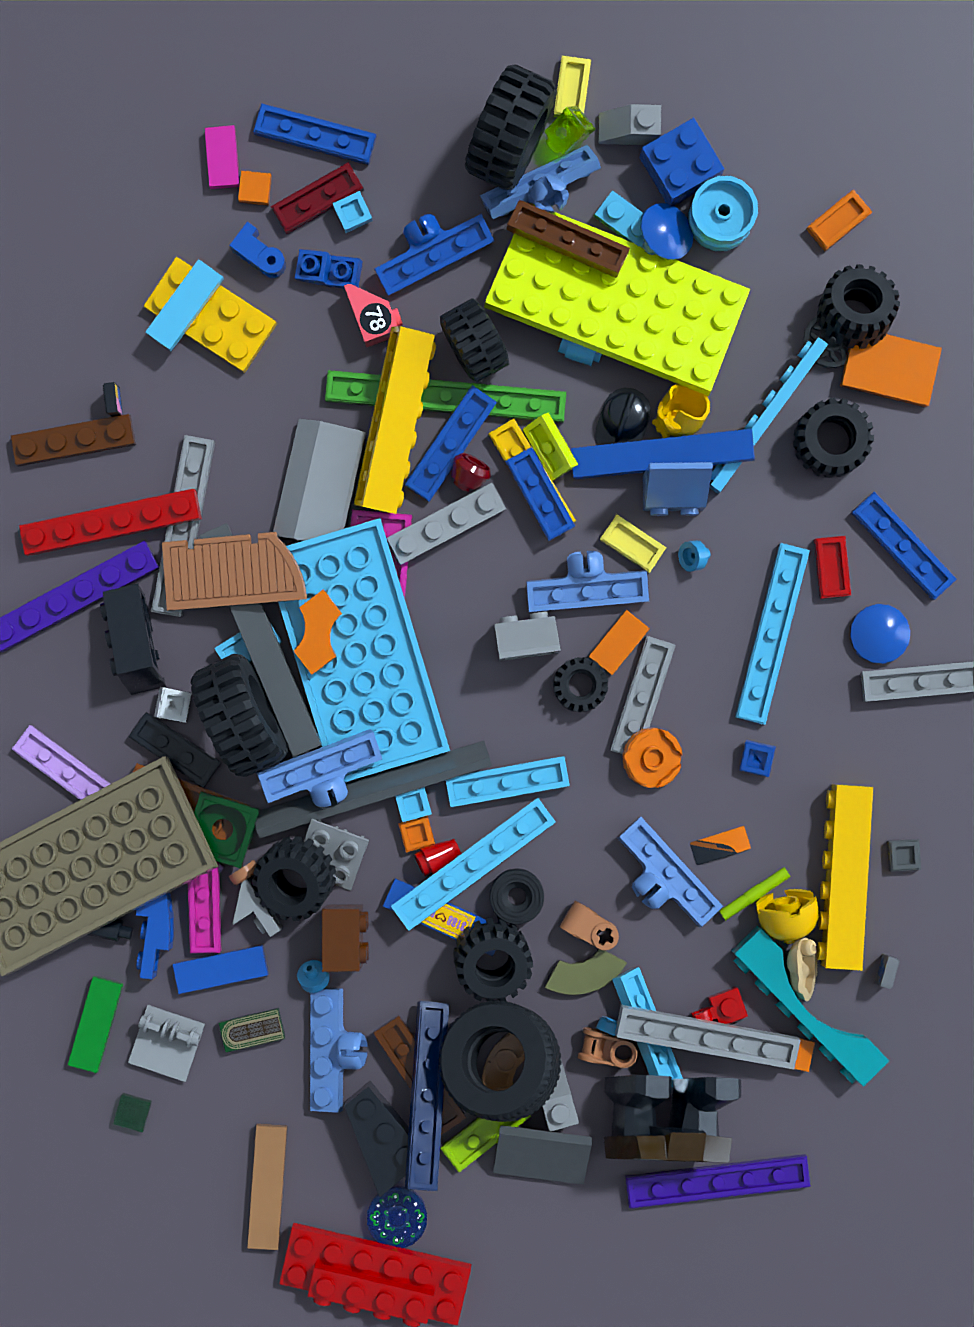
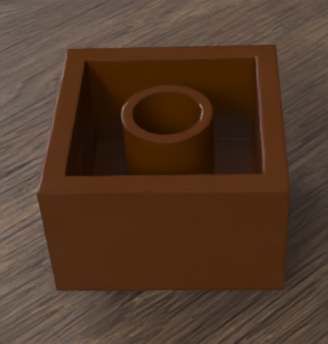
[322,904,369,972]

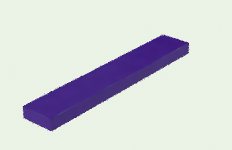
[625,1154,811,1209]

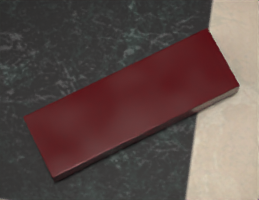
[271,162,364,234]

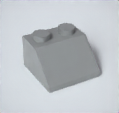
[494,612,561,661]

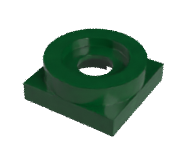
[194,791,260,868]

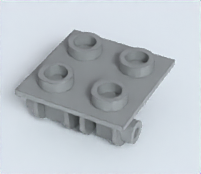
[304,819,369,891]
[128,1005,205,1082]

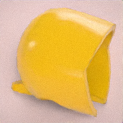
[652,384,710,438]

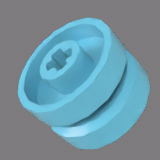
[688,176,758,251]

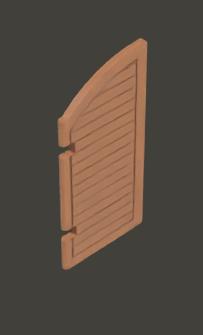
[162,532,307,611]

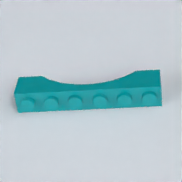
[731,926,889,1087]

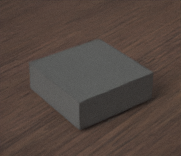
[887,839,921,871]

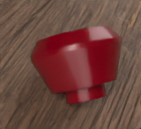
[451,453,491,492]

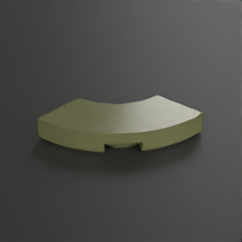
[545,949,627,995]

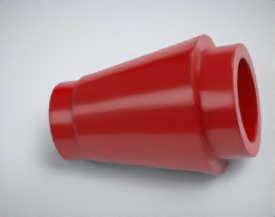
[414,838,461,876]

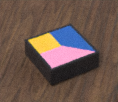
[103,382,123,417]

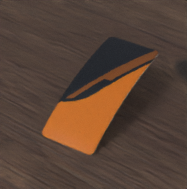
[690,826,751,865]

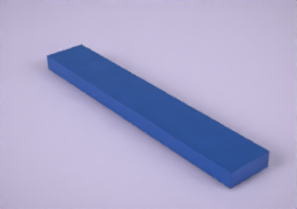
[571,429,755,480]

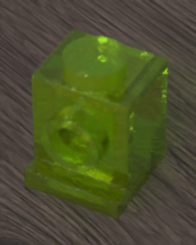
[544,106,596,155]

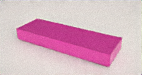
[188,862,222,953]

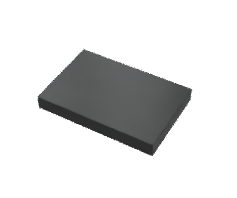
[493,1125,592,1185]

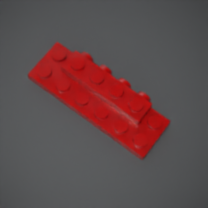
[279,1223,472,1327]

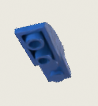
[136,892,174,979]

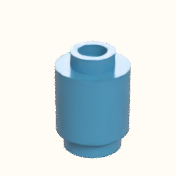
[558,338,602,366]

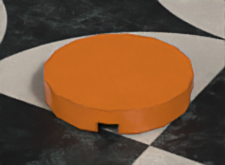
[622,727,682,788]

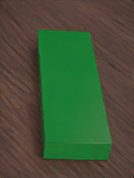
[68,976,124,1073]

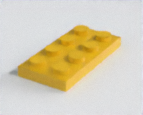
[144,256,277,373]

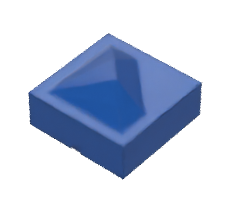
[739,740,776,777]

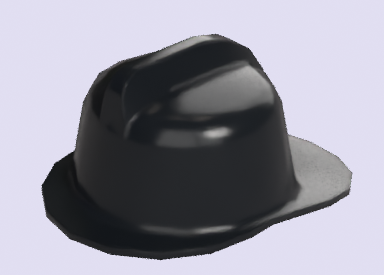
[595,388,651,445]

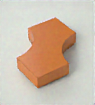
[293,589,342,675]

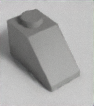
[598,104,661,145]
[542,1058,579,1132]

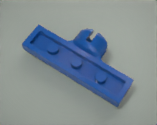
[374,214,494,296]

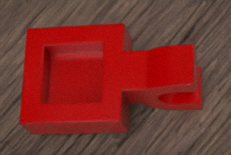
[691,986,748,1024]

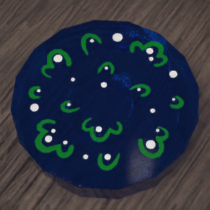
[367,1186,427,1248]

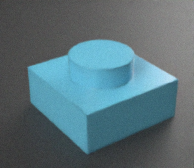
[332,191,373,233]
[395,787,432,822]

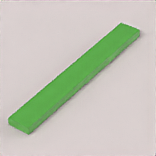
[325,370,566,423]

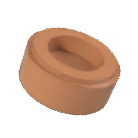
[228,860,257,886]

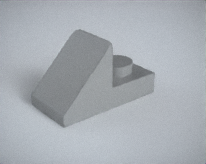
[233,878,283,937]

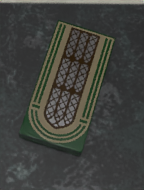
[219,1008,285,1053]

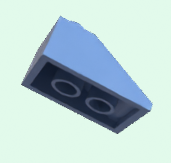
[643,462,713,516]

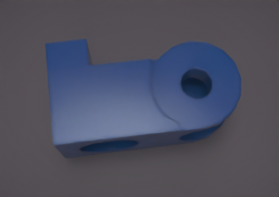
[229,222,286,278]

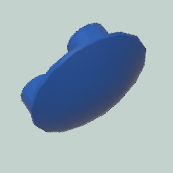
[640,203,694,260]
[850,604,910,664]

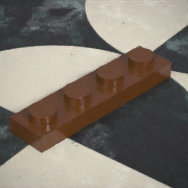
[506,199,630,278]
[11,414,136,467]
[374,1015,466,1135]

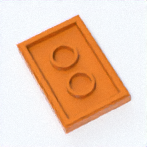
[840,334,942,407]

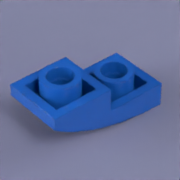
[295,249,363,289]

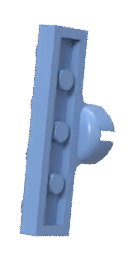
[480,145,601,219]
[526,551,649,612]
[256,729,382,807]
[617,817,723,927]
[310,988,368,1113]

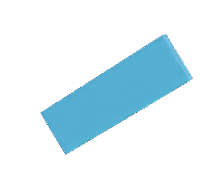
[146,259,224,351]

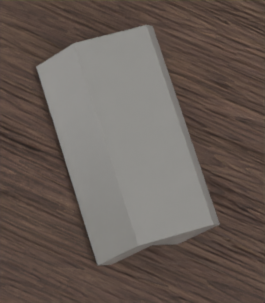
[273,419,366,541]

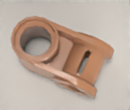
[559,900,619,950]
[577,1027,637,1068]

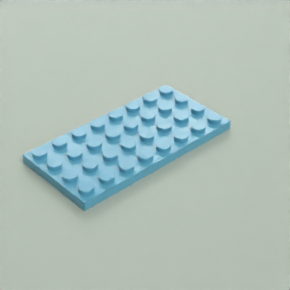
[278,518,450,782]

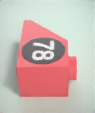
[344,284,403,347]

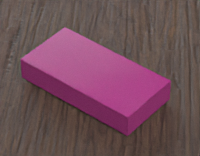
[205,125,240,189]

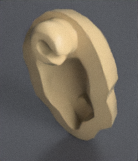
[787,937,817,1002]

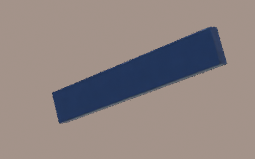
[405,1001,449,1191]

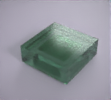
[113,1093,152,1132]

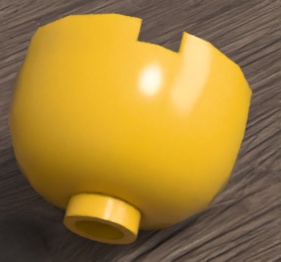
[756,889,818,944]

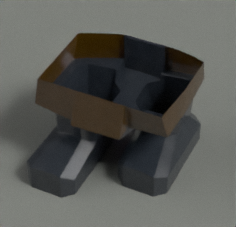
[604,1075,741,1162]

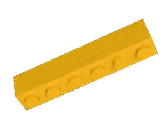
[354,326,436,514]
[817,784,873,971]

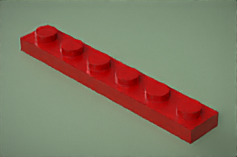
[19,488,202,556]

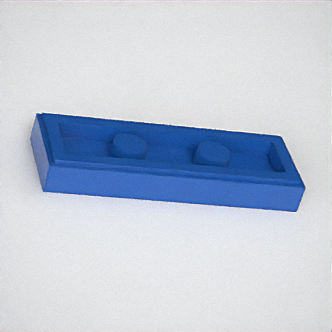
[505,447,575,541]
[173,945,269,994]

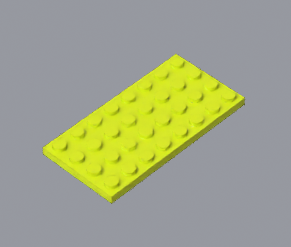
[484,203,750,396]

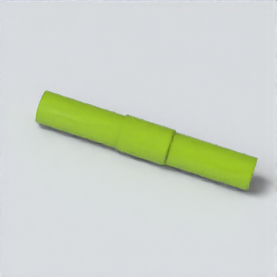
[719,867,791,921]

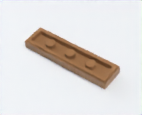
[248,1124,288,1250]

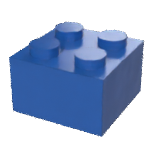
[639,118,725,206]

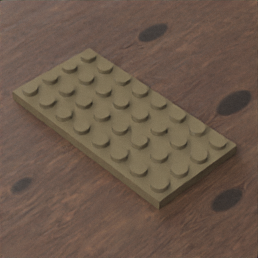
[0,756,218,976]

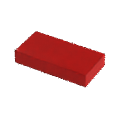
[814,536,851,599]

